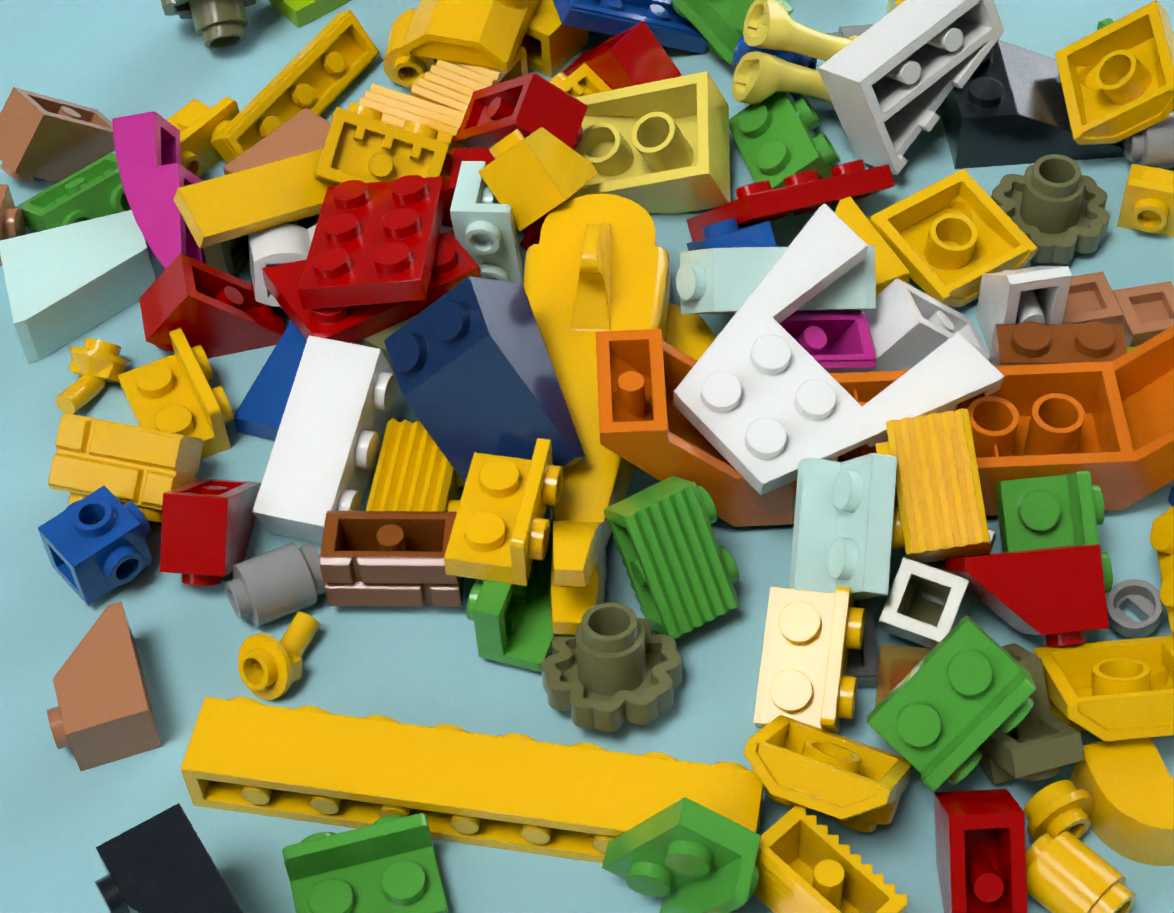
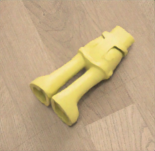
[732,0,858,109]

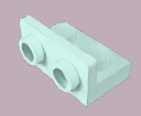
[450,161,524,284]
[789,453,897,601]

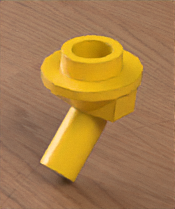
[56,338,130,414]
[238,611,321,700]

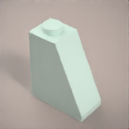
[0,210,161,364]
[676,245,876,314]

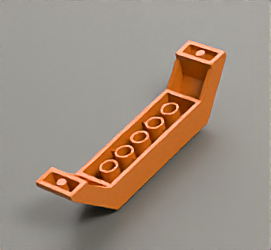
[596,325,1174,527]

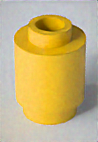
[383,9,438,88]
[1026,831,1136,913]

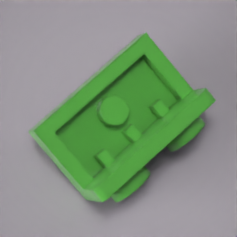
[729,92,841,190]
[467,551,557,672]

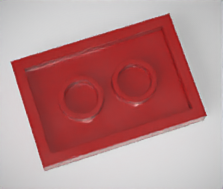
[298,175,448,310]

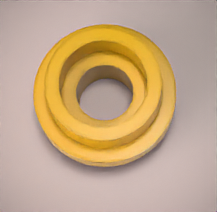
[1023,780,1095,842]

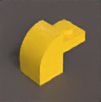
[1070,737,1174,866]

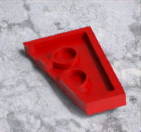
[687,159,895,242]
[262,232,481,344]

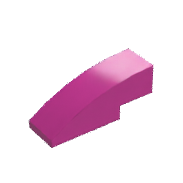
[112,111,206,269]

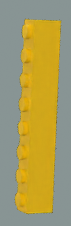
[180,697,764,863]

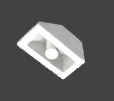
[976,266,1072,352]
[862,278,990,372]

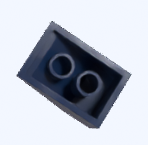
[384,276,586,483]

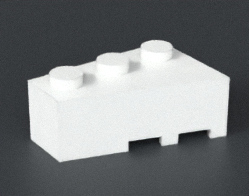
[818,0,1004,175]
[252,335,405,544]

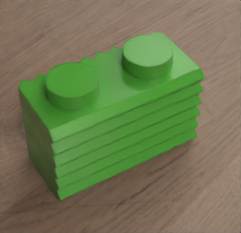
[604,475,740,639]

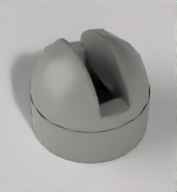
[1106,579,1163,639]

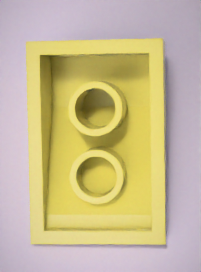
[561,71,731,214]

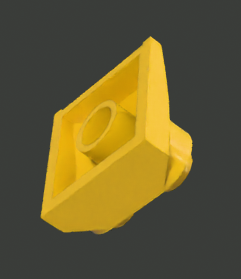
[402,0,539,73]
[1055,0,1174,145]
[869,168,1038,307]
[1033,635,1174,742]
[743,715,913,832]

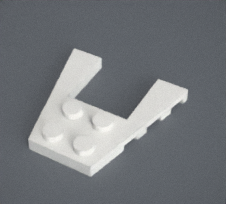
[673,203,1004,496]

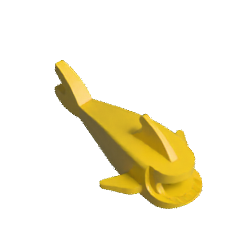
[523,193,716,635]

